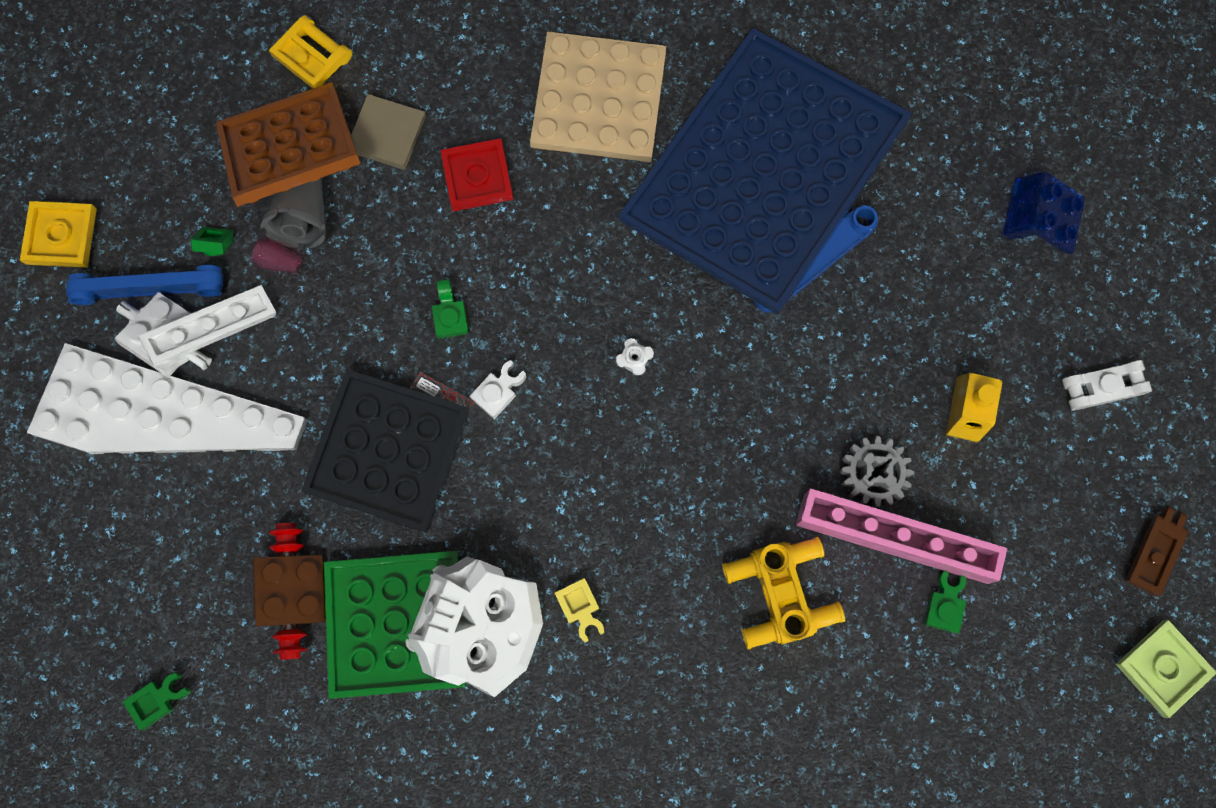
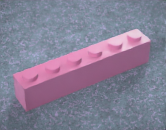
[796,488,1007,584]

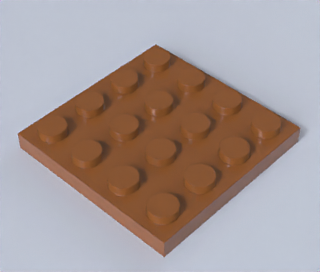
[216,82,361,207]

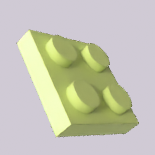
[1115,620,1216,718]

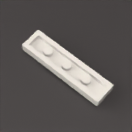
[138,285,276,368]

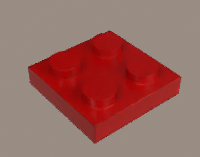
[440,138,514,211]

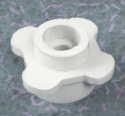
[616,338,654,375]

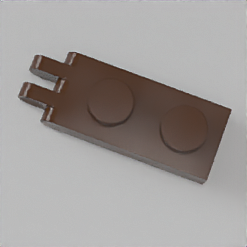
[1125,505,1189,597]

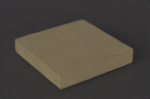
[351,94,426,170]

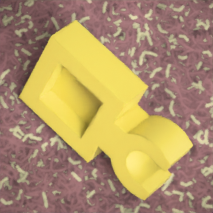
[555,578,604,643]

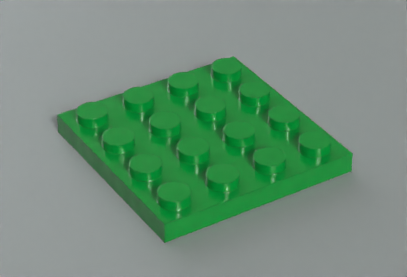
[324,551,467,699]

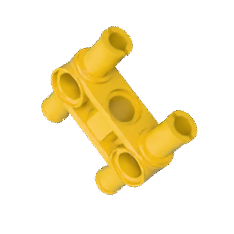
[722,537,845,650]

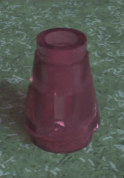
[251,238,302,274]

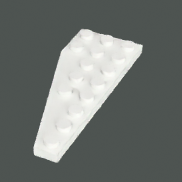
[27,343,308,454]

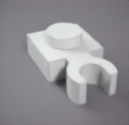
[469,360,526,420]

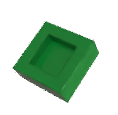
[191,227,234,256]

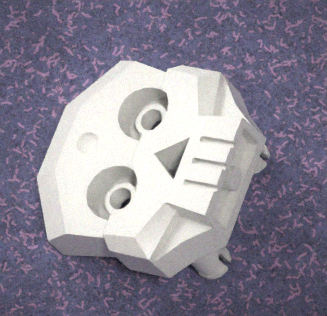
[405,557,543,697]

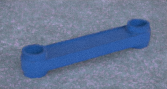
[754,205,878,313]
[66,265,223,305]

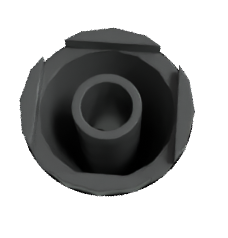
[260,178,326,248]

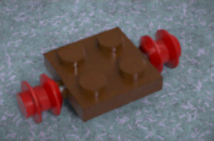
[252,523,325,660]

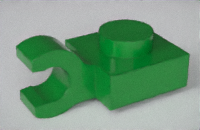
[431,279,469,339]

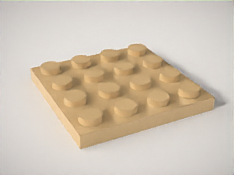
[530,32,667,162]

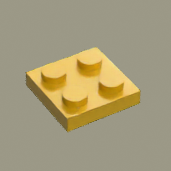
[20,201,97,268]

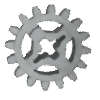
[840,436,914,508]

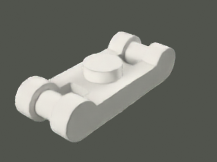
[1062,360,1152,411]

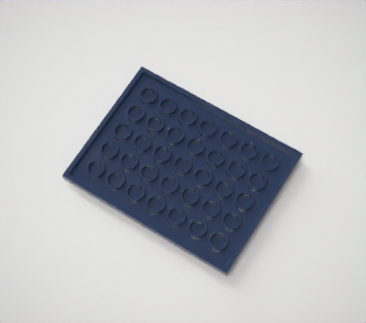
[618,28,912,315]

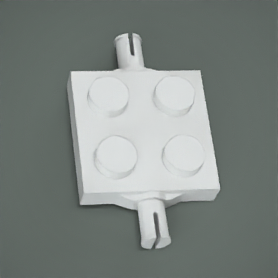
[115,292,212,378]

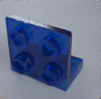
[1003,171,1085,254]

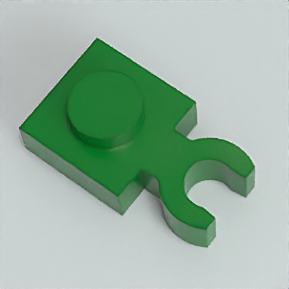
[923,571,966,634]
[122,673,191,731]

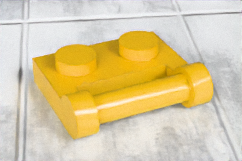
[269,15,352,88]

